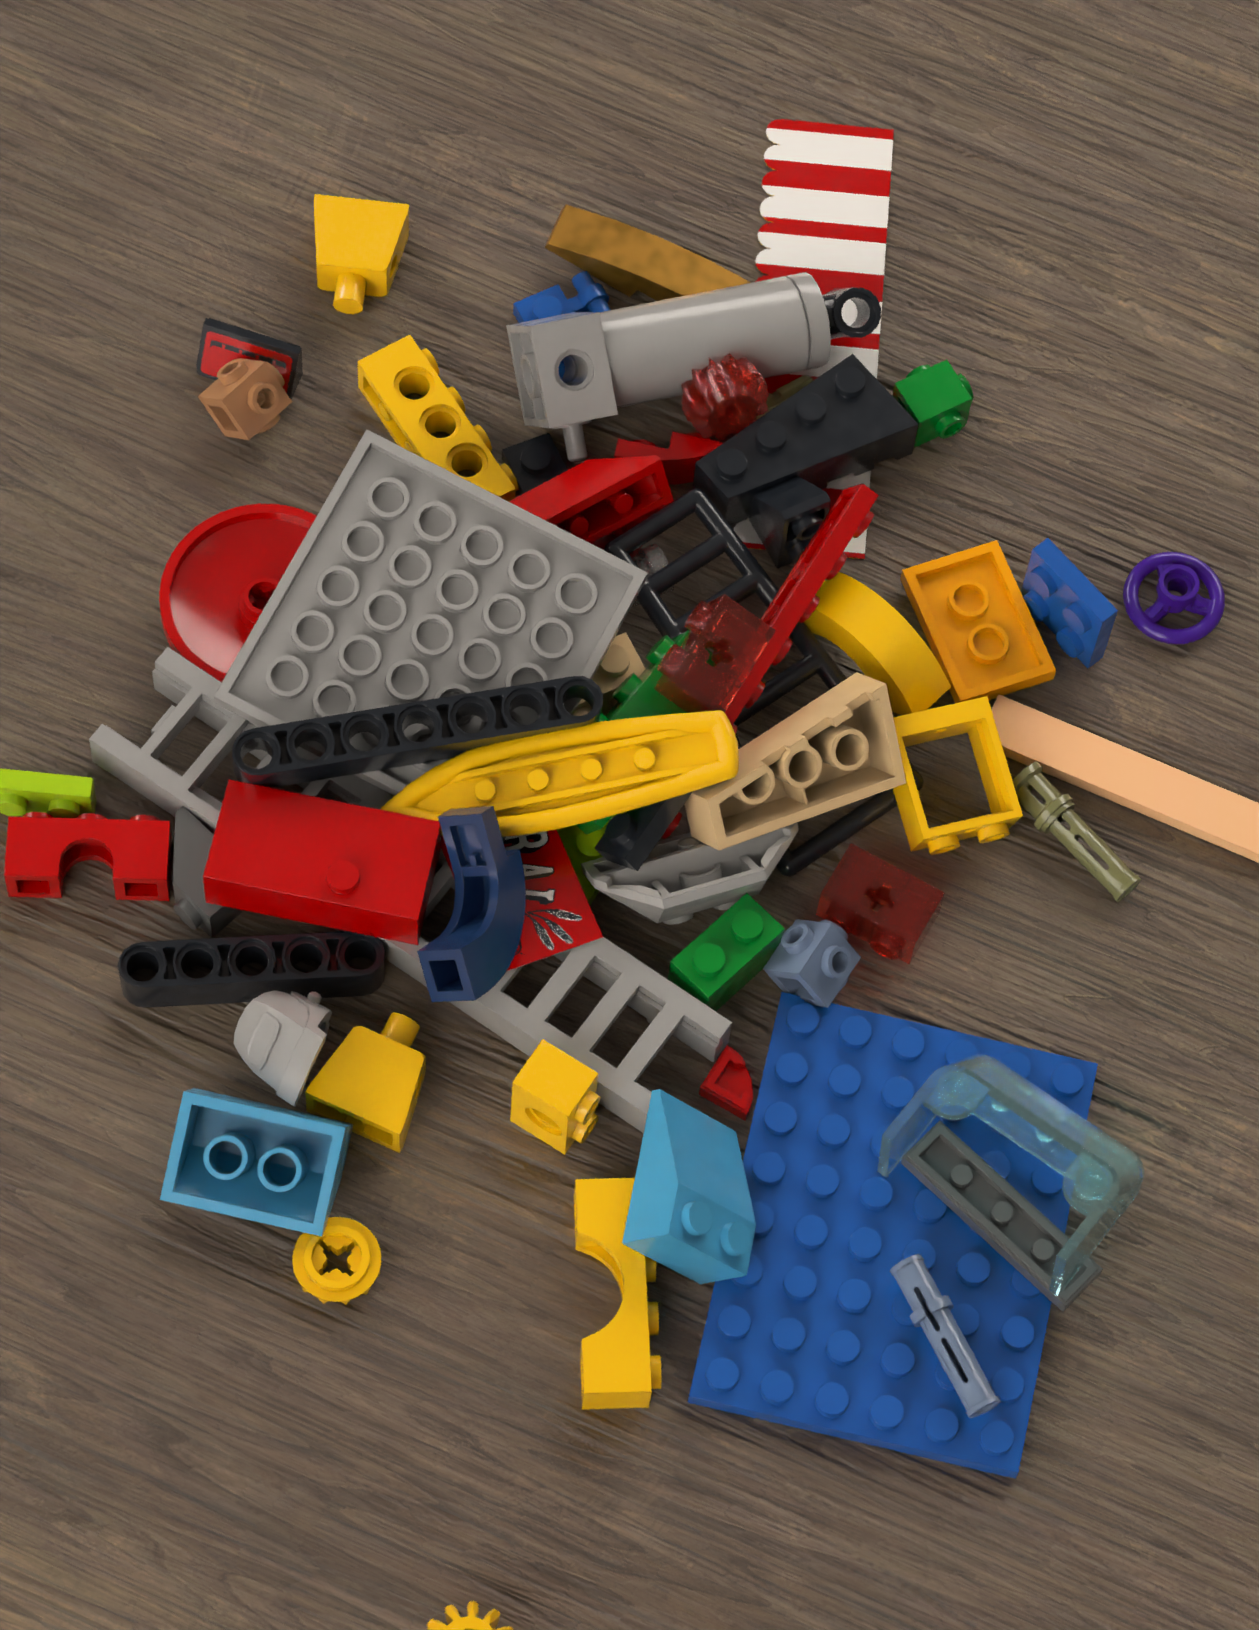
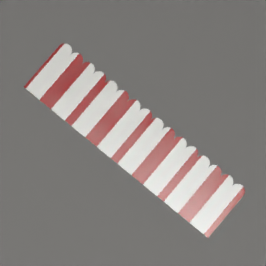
[734,119,894,559]

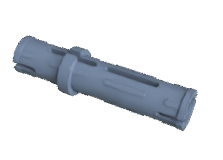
[890,1254,1001,1419]

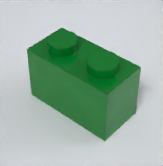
[668,893,785,1011]

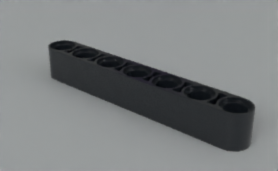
[232,676,603,788]

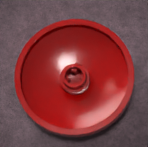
[159,504,317,683]

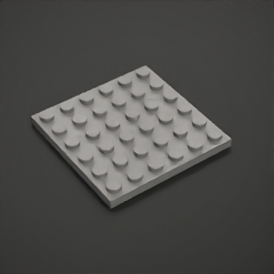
[214,429,648,842]

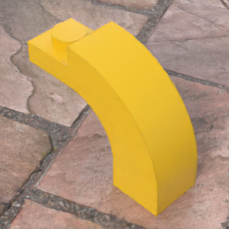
[804,572,951,715]

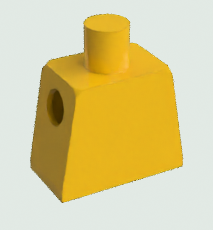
[314,194,409,314]
[305,1013,426,1153]

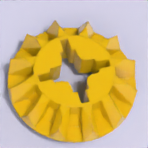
[292,1217,381,1305]

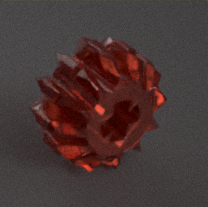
[681,353,769,442]

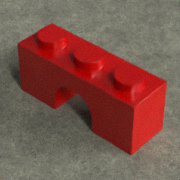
[4,812,173,901]

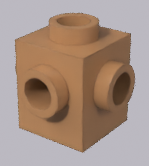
[198,358,292,440]

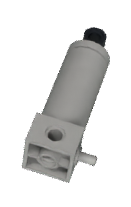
[506,272,881,462]

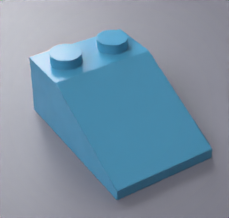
[622,1089,756,1284]

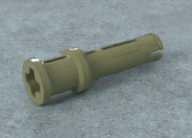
[1012,762,1142,902]

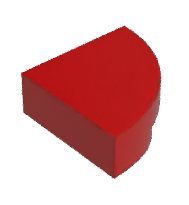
[699,1045,753,1121]

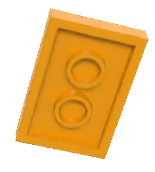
[900,540,1056,703]

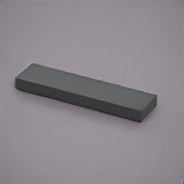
[901,1121,1102,1312]

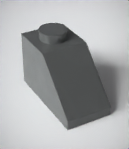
[173,806,244,938]

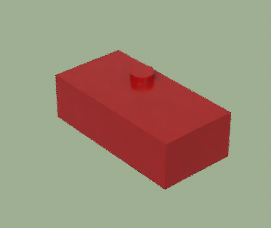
[203,779,441,945]

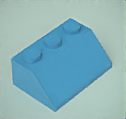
[160,1088,353,1237]

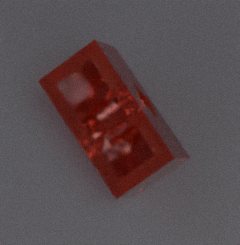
[654,594,776,713]
[816,843,945,964]

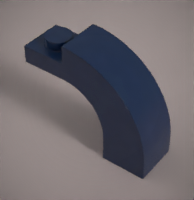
[417,806,526,1002]

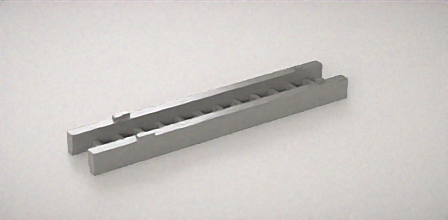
[89,647,732,1133]

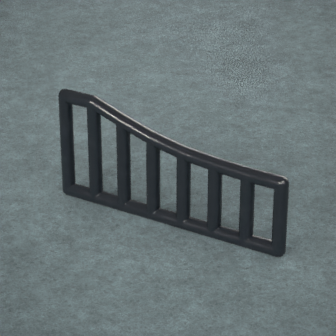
[604,488,924,877]

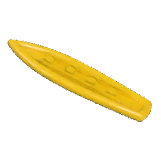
[380,710,739,837]

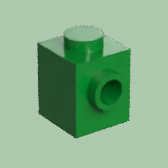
[892,360,973,448]

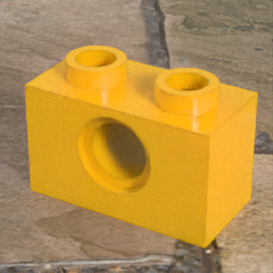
[510,1039,601,1155]

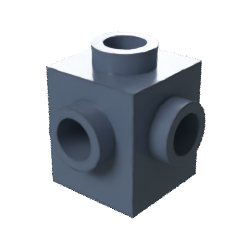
[763,919,861,1008]

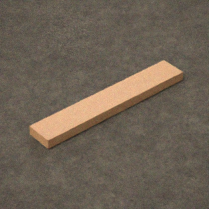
[991,694,1259,863]

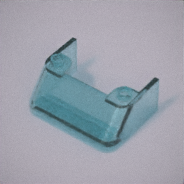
[877,1055,1144,1296]

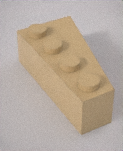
[684,672,906,850]

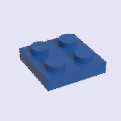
[1021,538,1118,669]

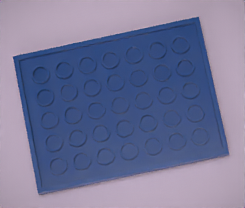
[687,992,1098,1479]

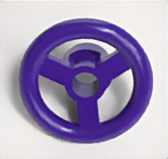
[1123,552,1225,644]

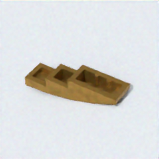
[544,204,751,301]

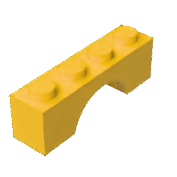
[574,1178,662,1410]

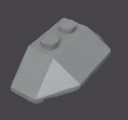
[580,823,799,925]

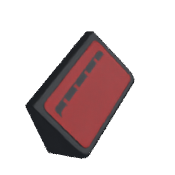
[196,318,303,400]

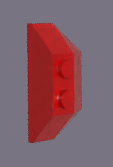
[509,455,674,559]

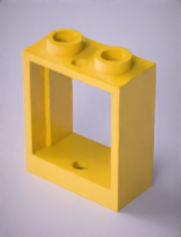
[893,696,1023,855]

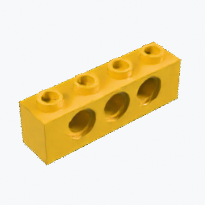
[358,335,519,502]

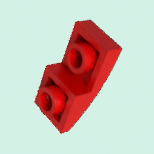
[614,431,722,485]

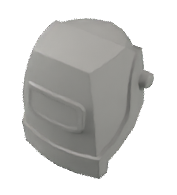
[233,990,332,1107]

